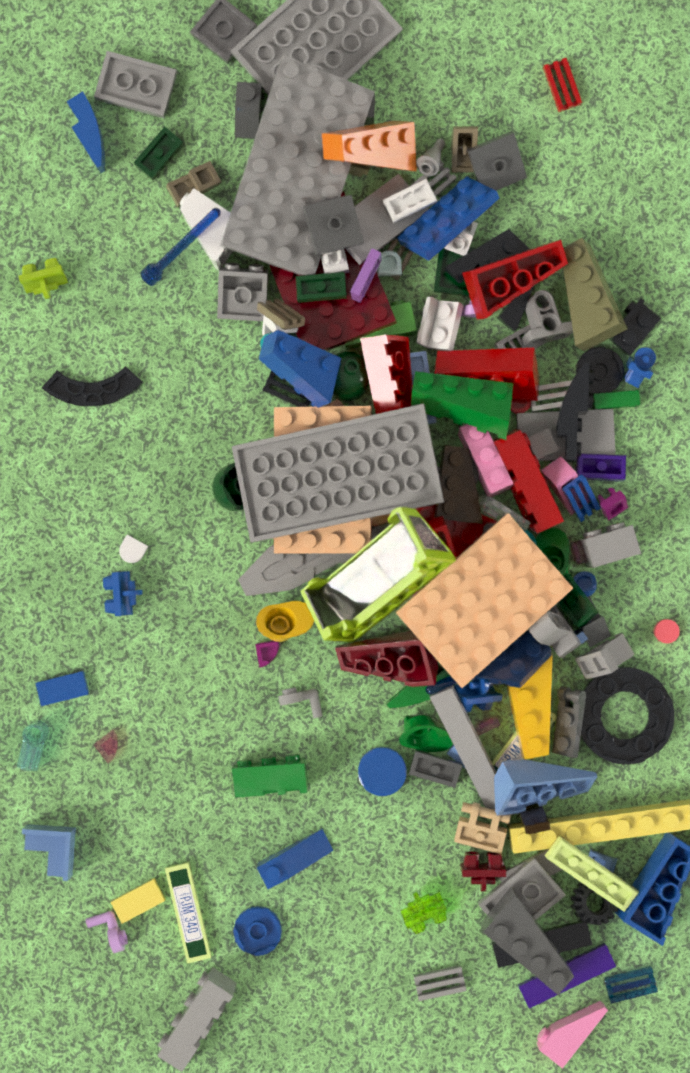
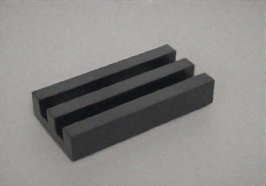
[262,370,310,407]

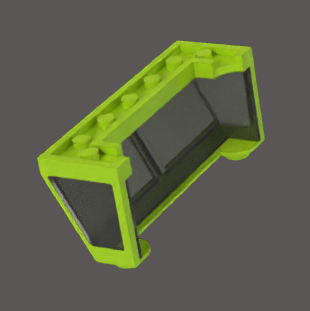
[300,507,456,642]

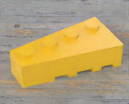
[507,653,553,760]

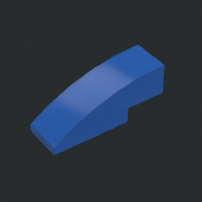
[66,91,105,173]

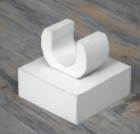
[321,249,349,274]

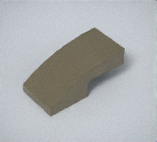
[166,161,222,208]

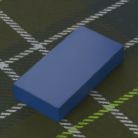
[35,671,89,706]

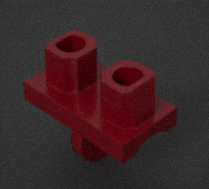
[460,851,506,892]

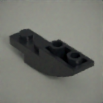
[556,363,594,463]

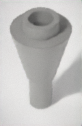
[416,139,445,176]

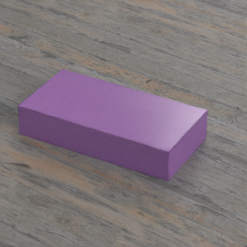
[350,248,382,303]

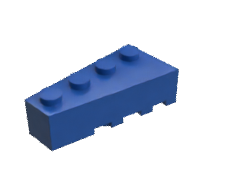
[615,832,690,946]

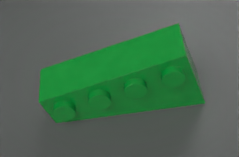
[411,371,513,440]

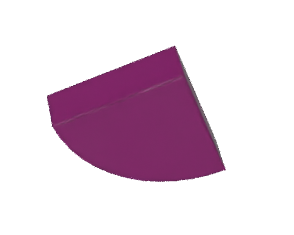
[255,641,280,668]

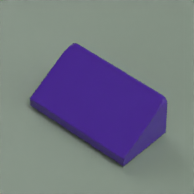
[575,454,626,482]

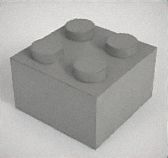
[578,522,641,568]

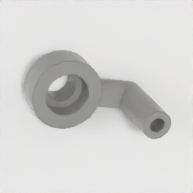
[278,687,323,718]

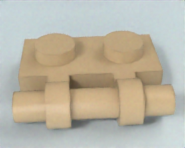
[454,802,511,854]

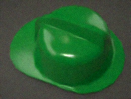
[535,527,570,576]
[399,715,453,753]

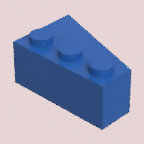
[259,330,341,408]

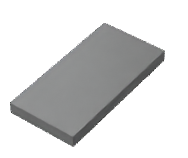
[346,174,429,265]
[516,409,616,461]

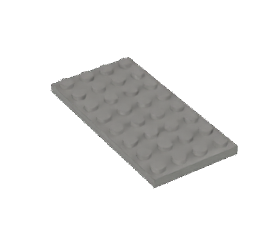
[220,54,375,276]
[232,404,444,543]

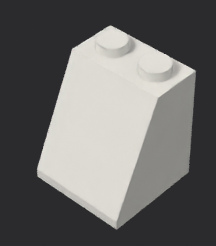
[180,188,233,271]

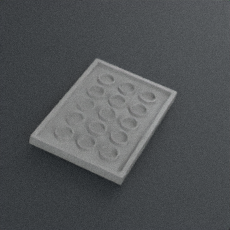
[231,0,403,96]

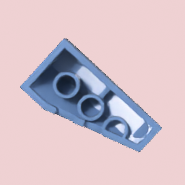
[494,759,597,816]

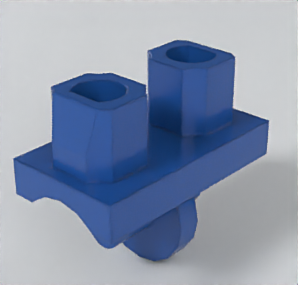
[624,347,656,388]
[103,571,143,616]
[454,678,503,712]

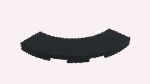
[42,366,144,407]

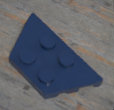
[472,629,552,688]

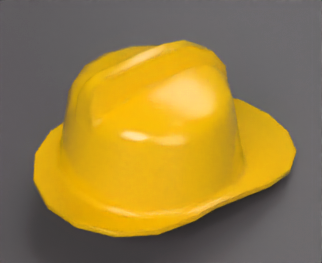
[256,601,314,642]

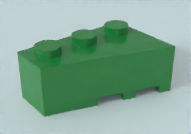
[232,754,308,798]

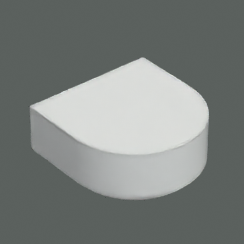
[119,535,149,563]

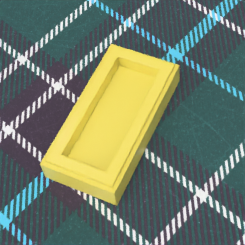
[111,878,166,924]

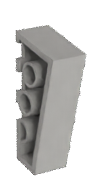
[157,967,237,1072]

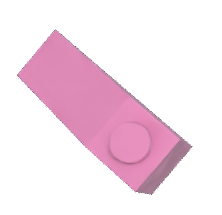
[537,1001,608,1069]

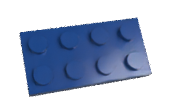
[397,176,499,261]

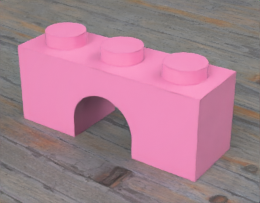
[458,424,513,499]

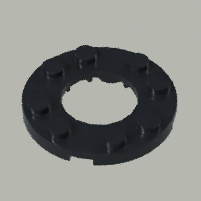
[581,667,675,765]

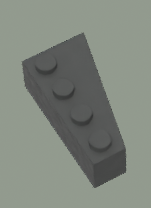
[480,886,574,995]

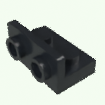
[609,298,661,356]

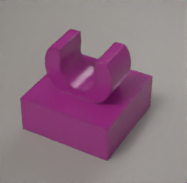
[598,487,628,521]

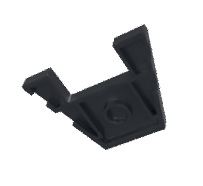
[444,229,534,332]

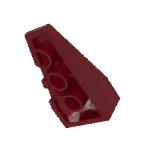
[335,630,438,687]

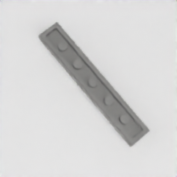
[430,685,514,815]

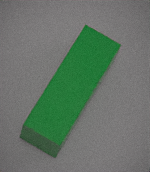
[593,390,640,410]

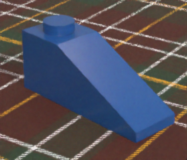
[257,829,333,889]

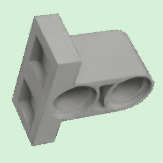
[521,290,573,347]
[528,605,582,658]
[575,633,634,680]

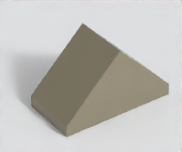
[451,126,478,172]

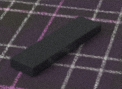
[492,921,593,968]

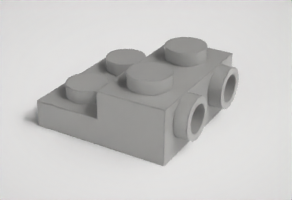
[217,263,269,321]

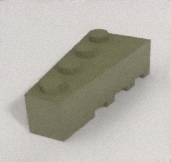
[563,238,627,351]

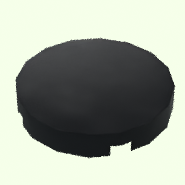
[575,347,624,394]

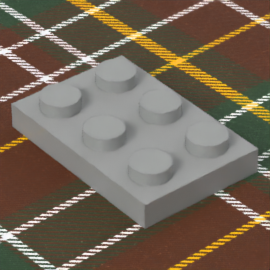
[94,51,177,119]
[478,856,566,920]

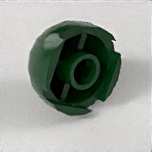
[333,351,370,402]
[212,462,244,511]

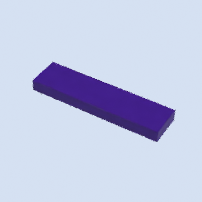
[518,943,616,1009]

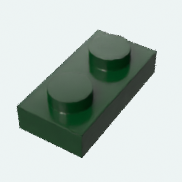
[134,126,184,180]
[296,272,347,303]
[558,574,598,628]

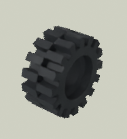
[570,882,618,925]

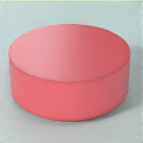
[654,619,680,644]

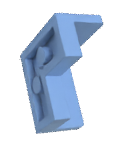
[22,824,76,881]

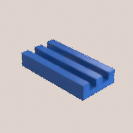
[562,474,601,522]

